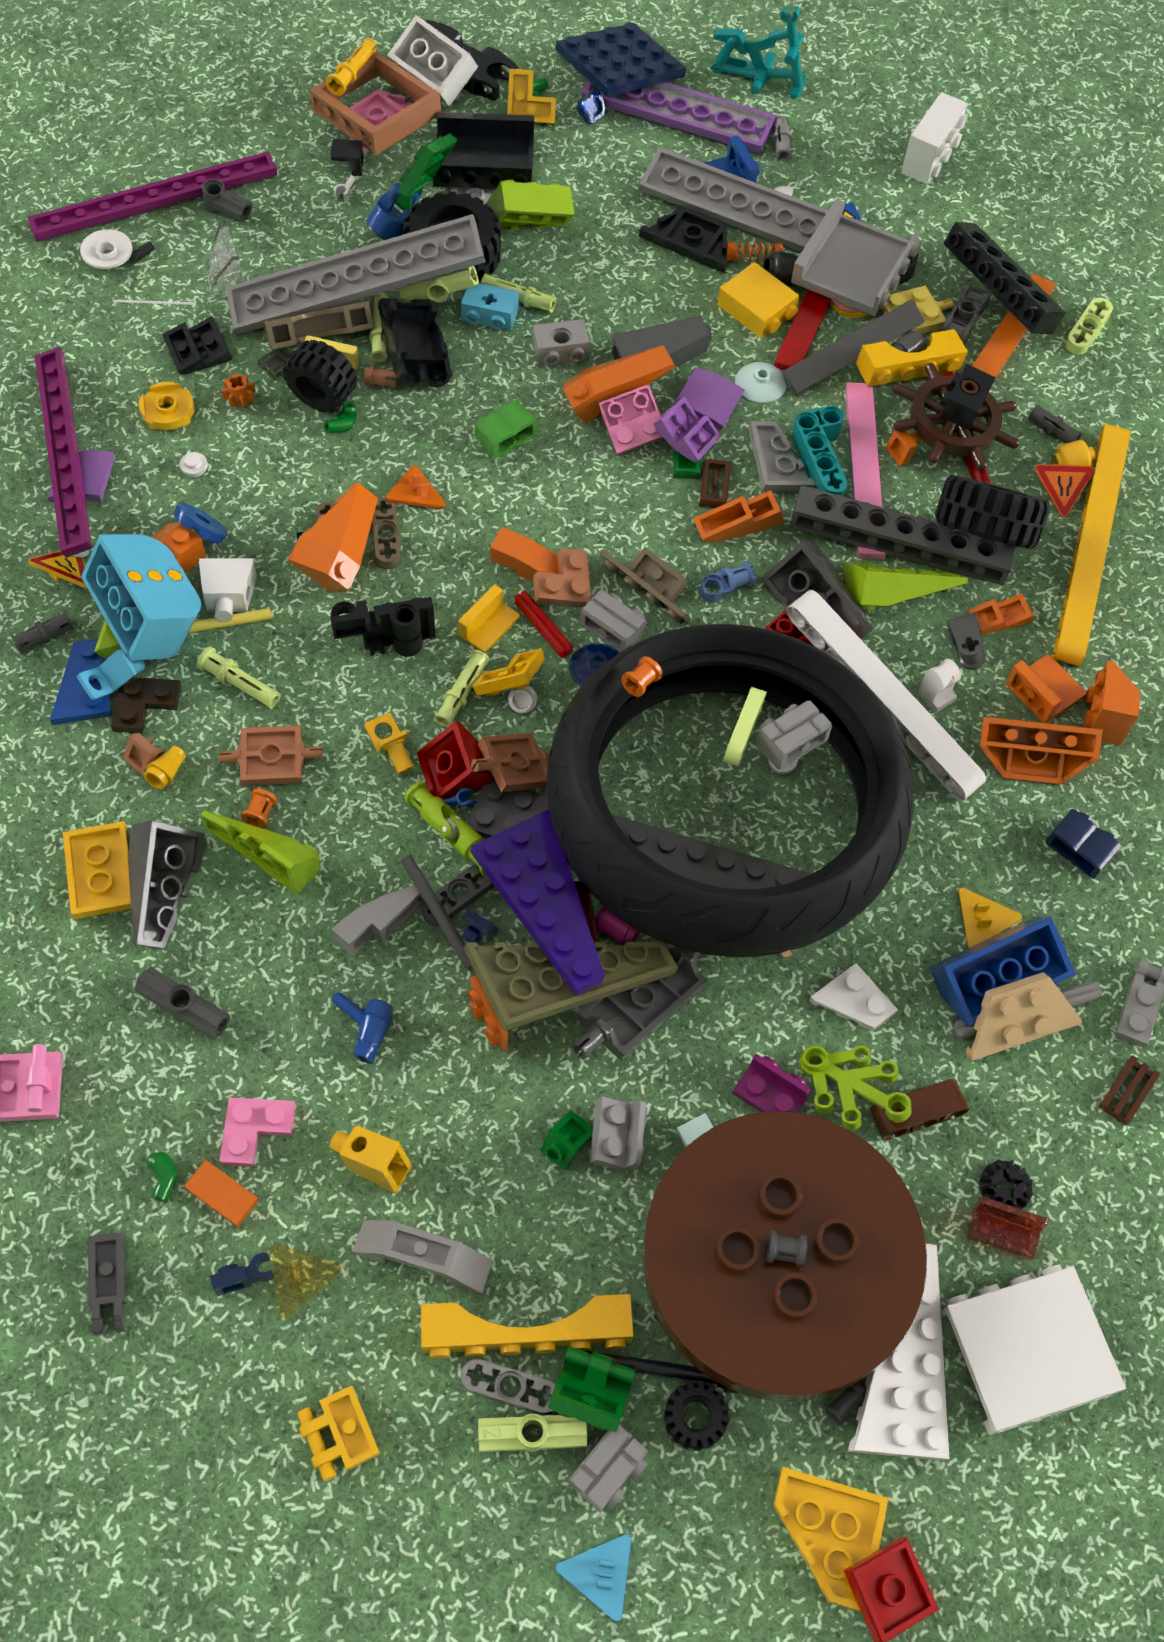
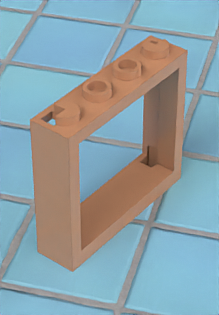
[309,51,441,155]

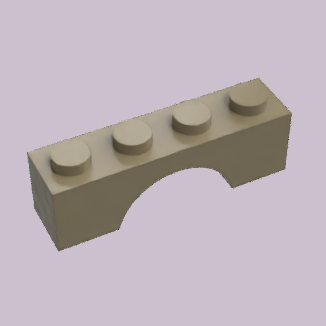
[263,300,374,350]

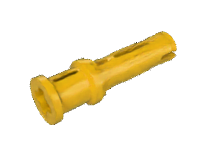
[325,38,378,96]

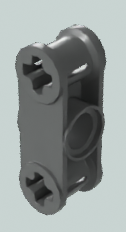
[941,283,992,345]

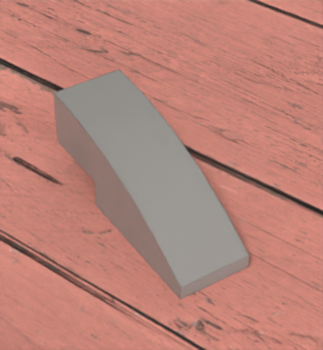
[331,886,424,956]

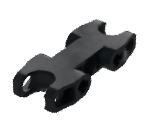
[424,20,518,101]

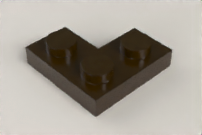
[111,677,181,734]

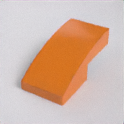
[968,593,1034,635]

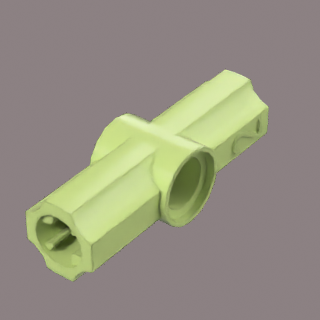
[398,266,478,303]
[478,1414,587,1452]

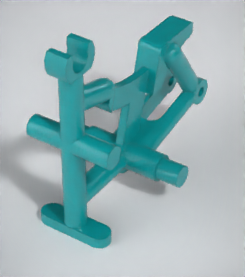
[711,6,806,99]

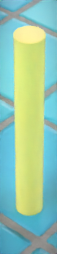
[188,608,272,634]

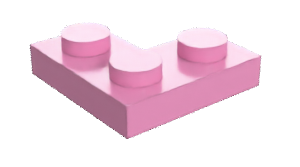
[219,1098,296,1167]

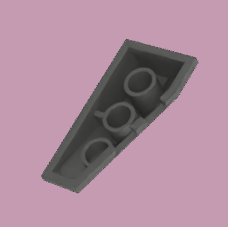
[128,820,205,949]

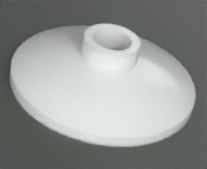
[80,229,132,269]

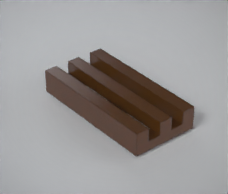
[699,459,731,508]
[1098,1055,1161,1126]

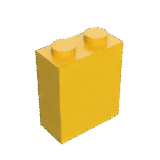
[717,262,799,339]

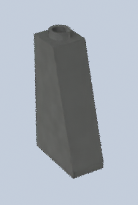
[611,315,712,369]

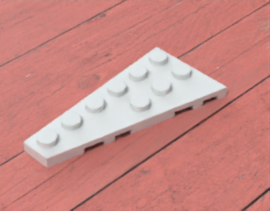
[848,1244,949,1460]

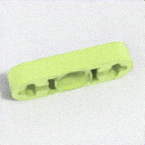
[1065,298,1113,355]
[723,687,767,767]

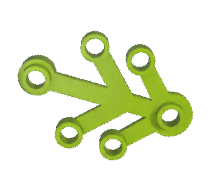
[800,1045,912,1130]

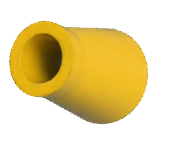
[144,746,186,789]

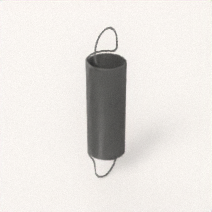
[125,238,159,266]

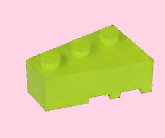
[485,180,575,231]

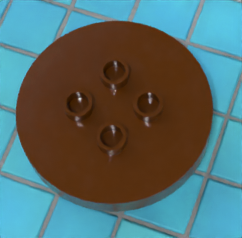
[642,1111,927,1402]

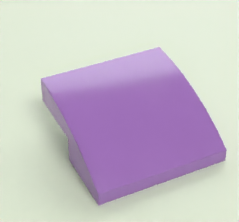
[675,367,744,430]
[653,396,721,463]
[48,450,115,502]

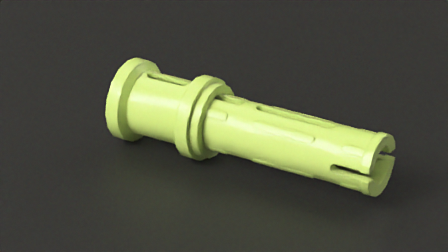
[196,646,281,709]

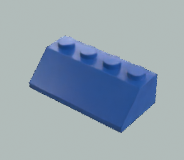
[929,917,1076,1026]

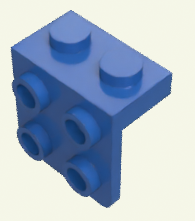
[704,135,759,183]

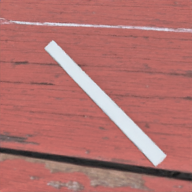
[113,300,195,305]

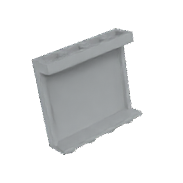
[791,199,920,316]

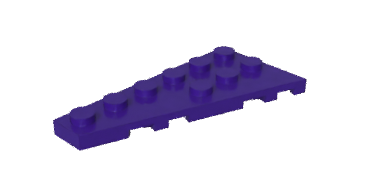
[470,809,605,996]

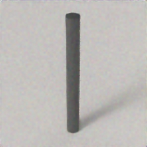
[400,854,471,968]

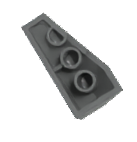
[762,540,873,639]

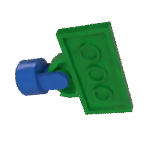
[366,134,458,240]

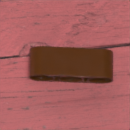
[870,1079,970,1141]

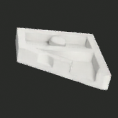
[809,963,898,1032]

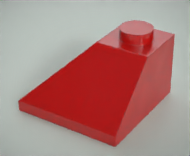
[417,721,495,799]

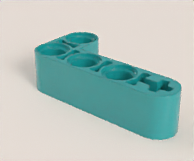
[792,406,847,496]

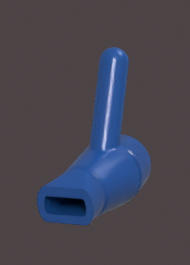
[332,993,393,1064]

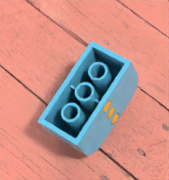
[81,534,201,661]

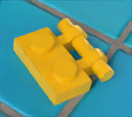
[297,1385,381,1482]

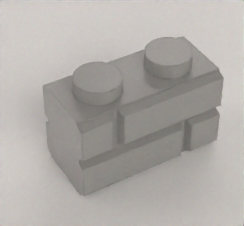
[580,590,647,652]
[756,700,832,770]
[568,1425,649,1513]

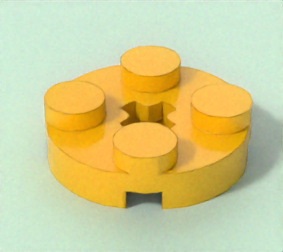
[139,382,195,430]

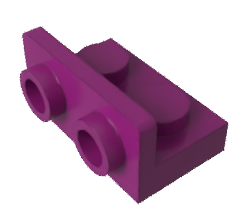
[732,1054,811,1113]

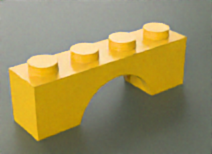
[856,329,968,387]

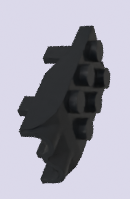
[378,298,453,387]

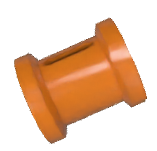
[621,656,662,697]
[241,788,278,828]

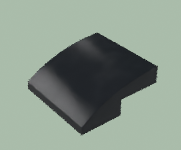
[162,316,233,375]

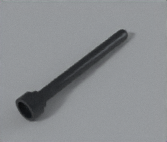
[584,1351,738,1394]

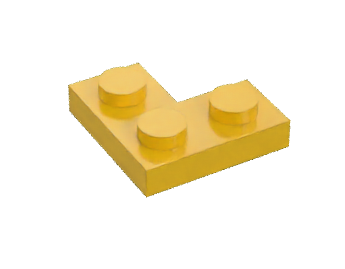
[507,69,556,124]
[473,648,545,696]

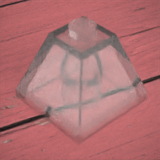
[203,221,243,301]

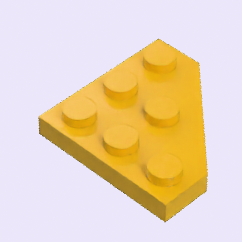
[773,1467,888,1612]

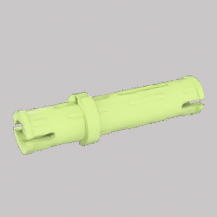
[481,274,556,313]
[369,293,389,363]
[434,650,489,728]

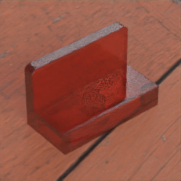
[967,1197,1048,1260]

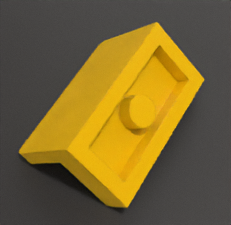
[458,584,520,653]

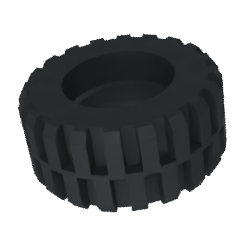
[403,192,501,281]
[935,475,1050,549]

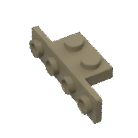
[600,547,692,624]

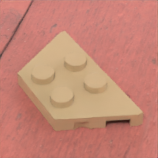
[966,972,1082,1061]

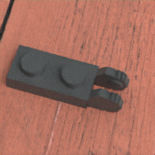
[88,1232,127,1336]

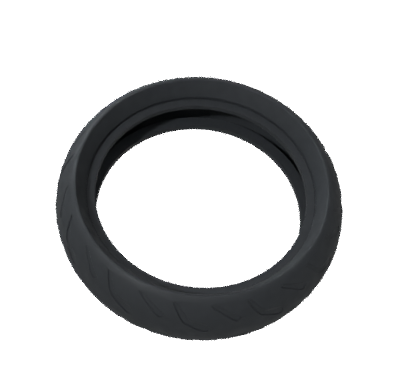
[547,624,914,957]

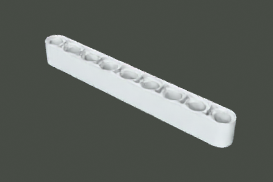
[786,590,986,801]

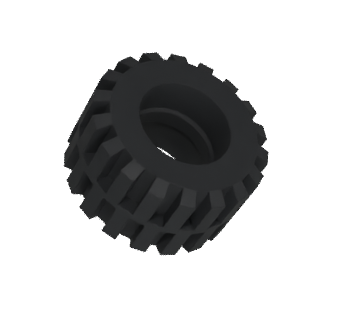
[283,340,358,413]

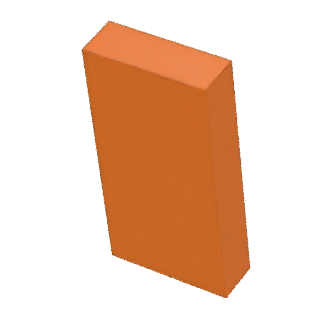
[184,1160,259,1228]

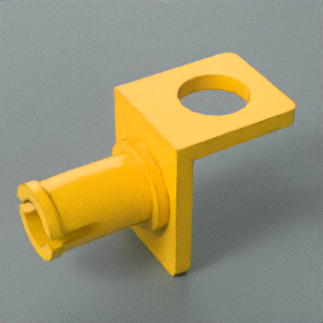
[364,713,415,775]

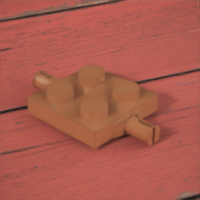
[219,725,323,786]
[471,733,550,793]

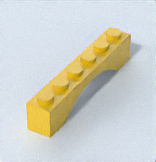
[421,1294,633,1359]

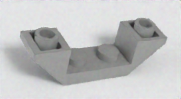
[352,1220,493,1295]

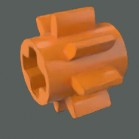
[221,374,256,408]

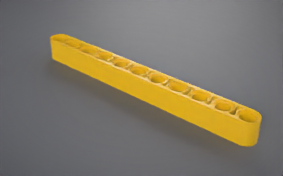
[1052,424,1131,667]

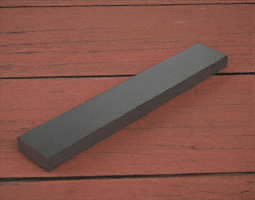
[782,299,925,395]

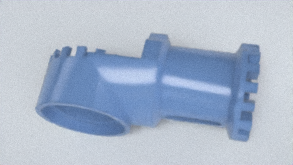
[699,561,757,603]

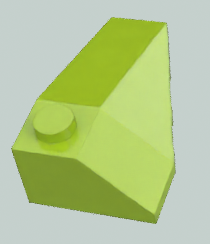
[842,562,968,610]

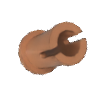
[364,365,397,388]

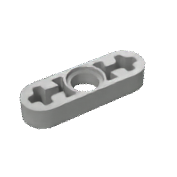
[461,1359,556,1415]

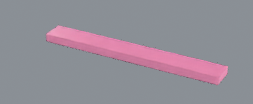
[845,382,886,560]

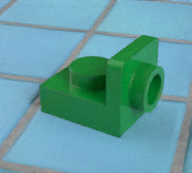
[540,1110,593,1170]

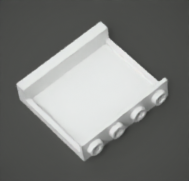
[941,1264,1126,1436]

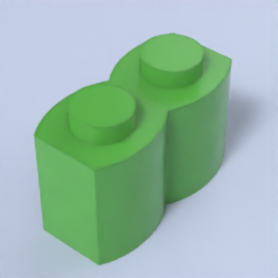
[475,401,537,458]

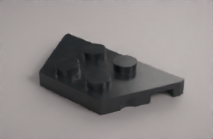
[639,206,727,273]

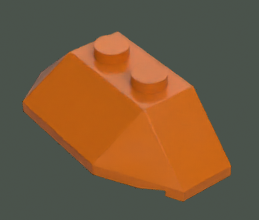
[979,716,1103,784]

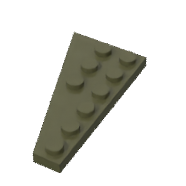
[464,942,678,1031]

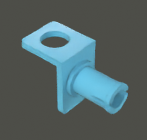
[77,649,145,700]

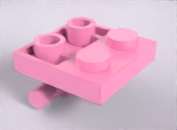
[598,384,663,455]
[0,1044,63,1122]

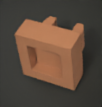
[123,733,164,776]

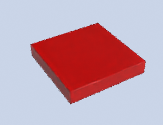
[843,1537,939,1642]

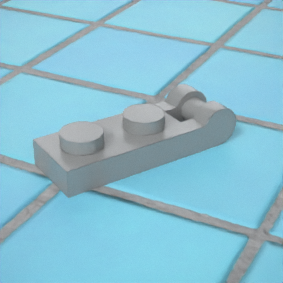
[1114,958,1164,1048]

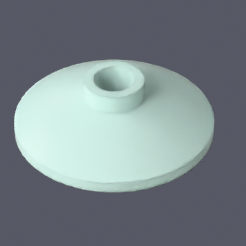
[735,362,787,403]

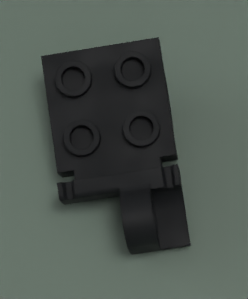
[330,597,436,657]

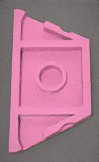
[350,89,412,153]

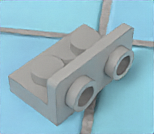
[590,1096,647,1171]

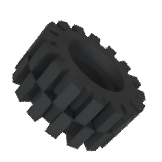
[664,1380,730,1451]

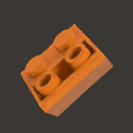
[1082,660,1141,745]

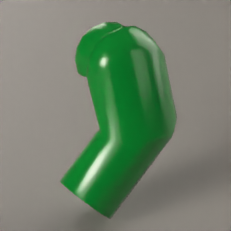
[147,1152,178,1203]

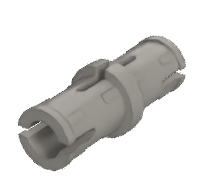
[773,115,792,161]

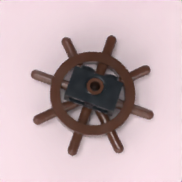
[892,363,1019,471]

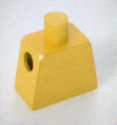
[330,1126,412,1194]

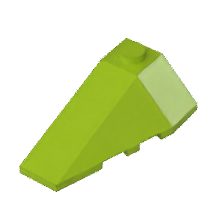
[200,810,321,895]

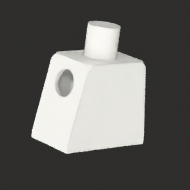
[199,558,257,622]

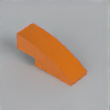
[693,490,784,542]
[490,527,559,582]

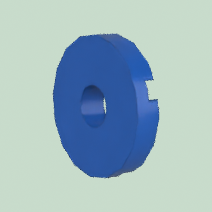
[174,503,228,544]

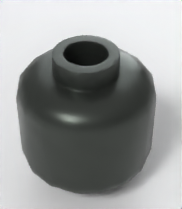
[763,251,798,287]

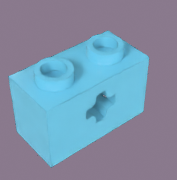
[461,283,519,331]

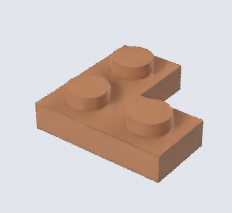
[533,548,591,607]

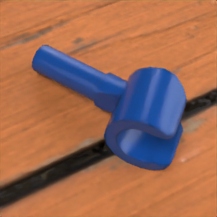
[442,788,478,808]

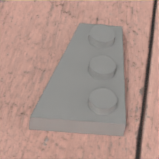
[748,421,816,492]

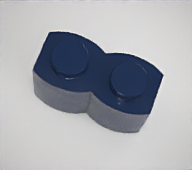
[1045,809,1121,879]

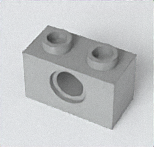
[532,319,590,366]

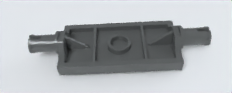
[571,941,708,1061]

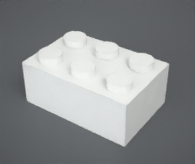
[387,15,478,106]
[901,92,968,184]

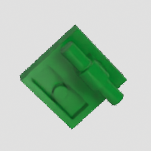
[548,1346,636,1433]

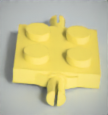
[870,285,954,339]

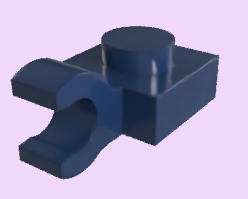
[210,1253,274,1296]

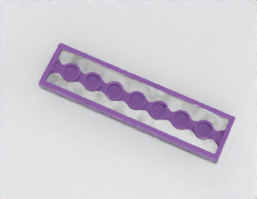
[581,80,777,154]

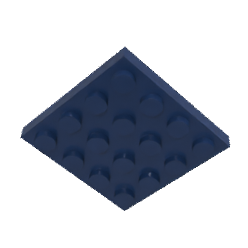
[556,22,686,97]

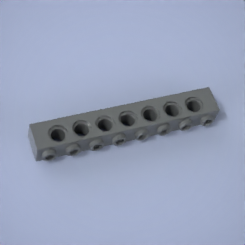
[789,485,1015,585]

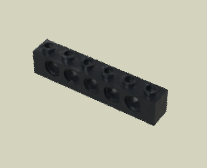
[943,222,1066,334]

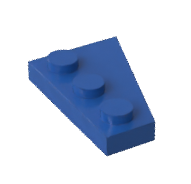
[50,638,112,725]

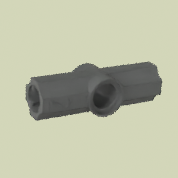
[134,967,230,1040]

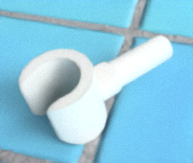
[334,175,355,202]

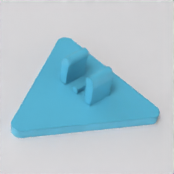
[556,1534,631,1622]

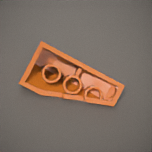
[563,345,676,423]
[287,482,378,592]

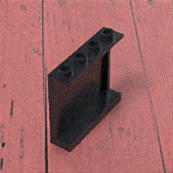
[433,112,534,189]

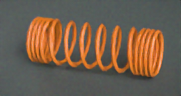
[727,241,783,263]

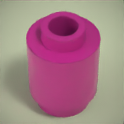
[596,906,641,945]

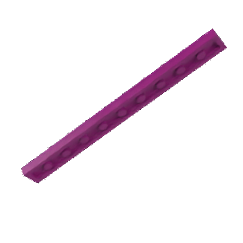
[27,151,277,242]
[35,347,93,558]

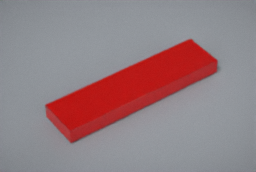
[774,290,831,371]

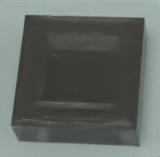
[258,348,290,381]

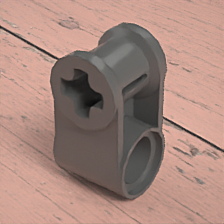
[947,612,985,670]

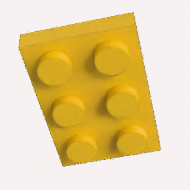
[63,821,131,920]

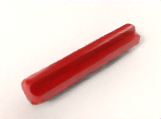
[514,591,573,658]

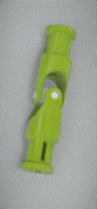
[404,782,487,876]

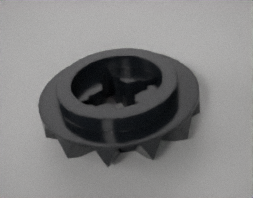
[979,1159,1034,1213]

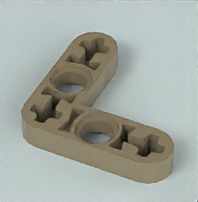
[315,497,401,569]

